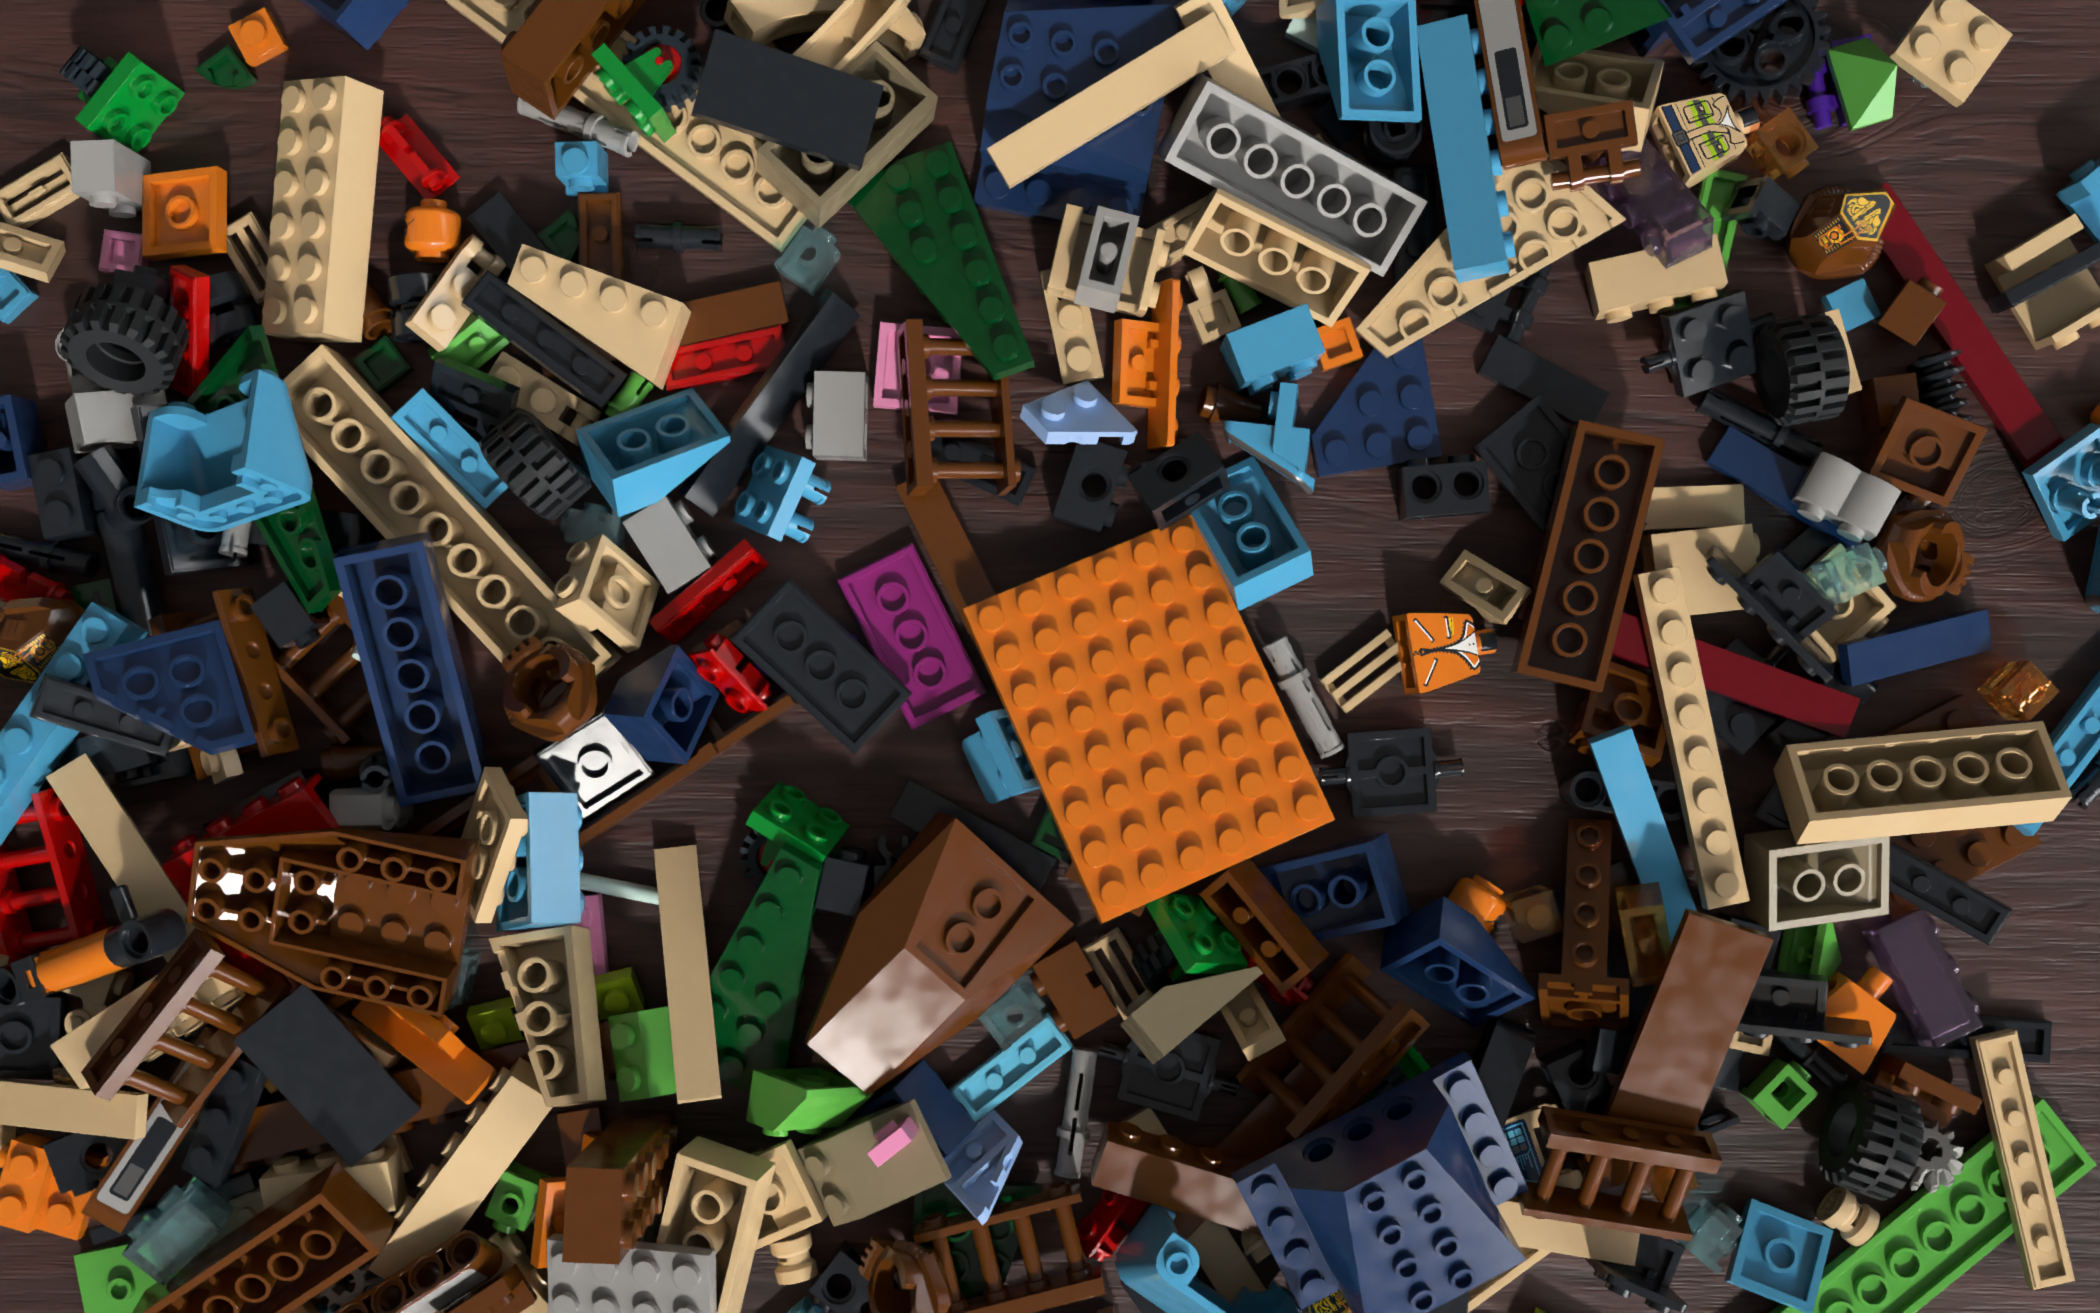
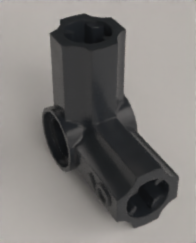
[74,444,153,532]

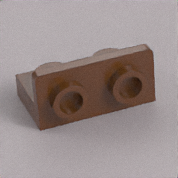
[1870,1053,1982,1128]
[441,1263,537,1313]

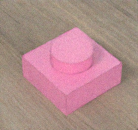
[867,1116,920,1167]

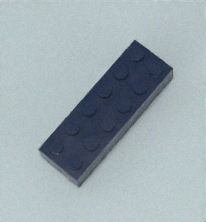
[333,531,489,807]

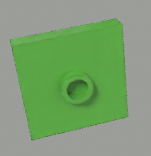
[73,1235,170,1313]

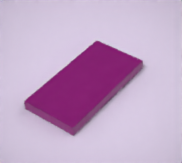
[837,543,987,730]

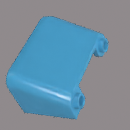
[134,369,313,532]
[1115,1204,1303,1313]

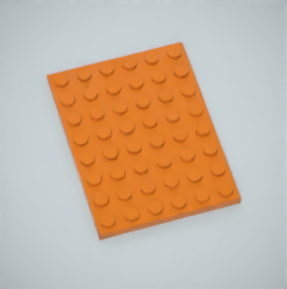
[962,515,1335,924]

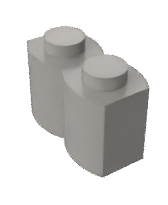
[1791,452,1901,542]
[329,787,414,831]

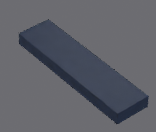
[1705,426,1860,551]
[1837,608,1992,686]

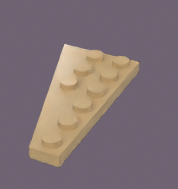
[1355,151,1627,358]

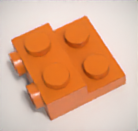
[0,1133,108,1241]

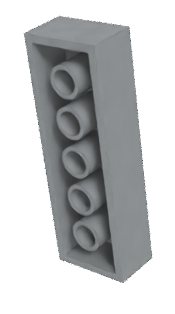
[1157,74,1428,277]

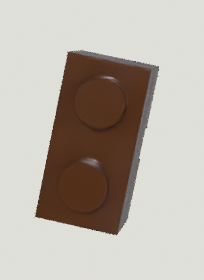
[1029,936,1118,1040]

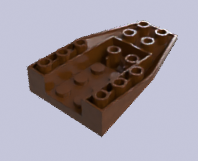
[804,812,1074,1095]
[186,828,481,1017]

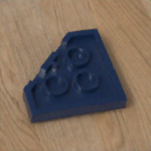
[1310,338,1443,478]
[82,620,257,755]

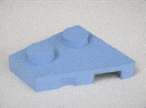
[1020,380,1138,445]
[943,1109,1023,1225]

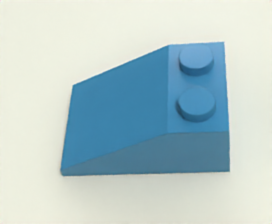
[1316,0,1422,123]
[576,388,731,517]
[1189,456,1314,611]

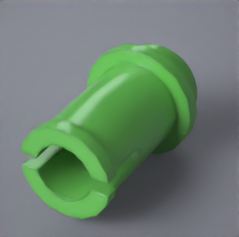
[1216,270,1263,315]
[604,371,654,417]

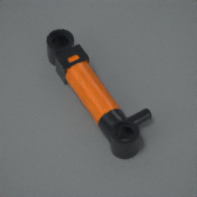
[0,884,186,1009]

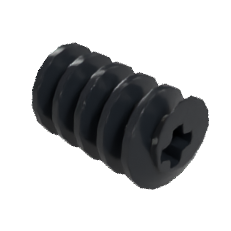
[1906,349,1974,421]

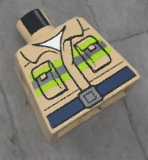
[1648,93,1760,193]

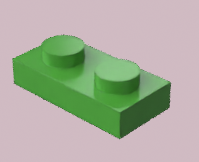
[427,314,510,370]

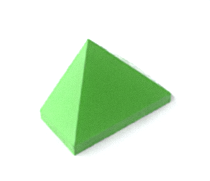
[1826,37,1898,131]
[1777,922,1842,983]

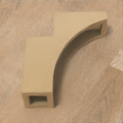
[724,0,926,61]
[792,0,911,71]

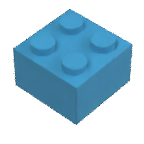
[1219,303,1325,397]

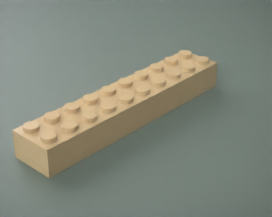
[283,344,622,681]

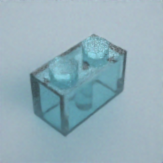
[122,1176,234,1286]

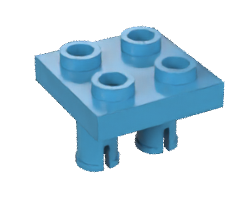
[2022,423,2100,542]
[732,445,831,543]

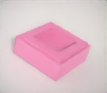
[98,229,149,274]

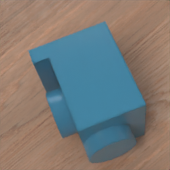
[555,141,609,196]

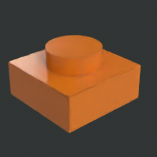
[228,7,290,68]
[1317,317,1363,372]

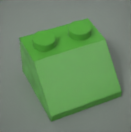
[608,1006,676,1102]
[746,1067,873,1137]

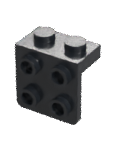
[1584,1234,1688,1313]

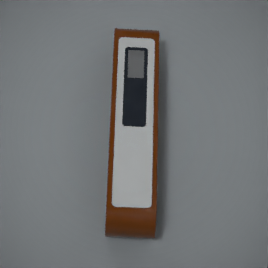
[1474,0,1547,170]
[81,1024,217,1234]
[333,1230,503,1313]

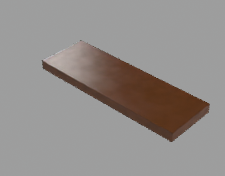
[1603,908,1774,1169]

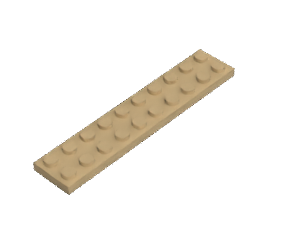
[445,0,807,253]

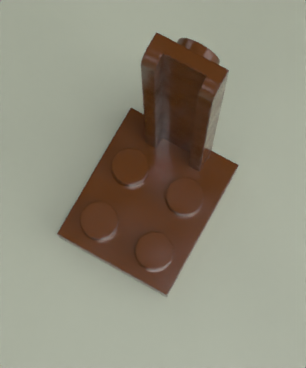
[1538,818,1629,1031]

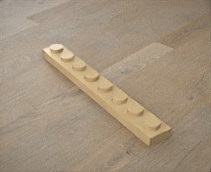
[1633,566,1750,910]

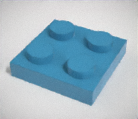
[1725,1199,1833,1313]

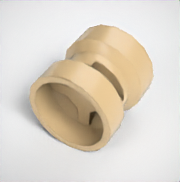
[1817,1186,1880,1246]
[769,1229,818,1285]

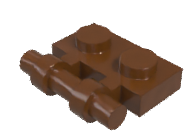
[1542,100,1641,192]

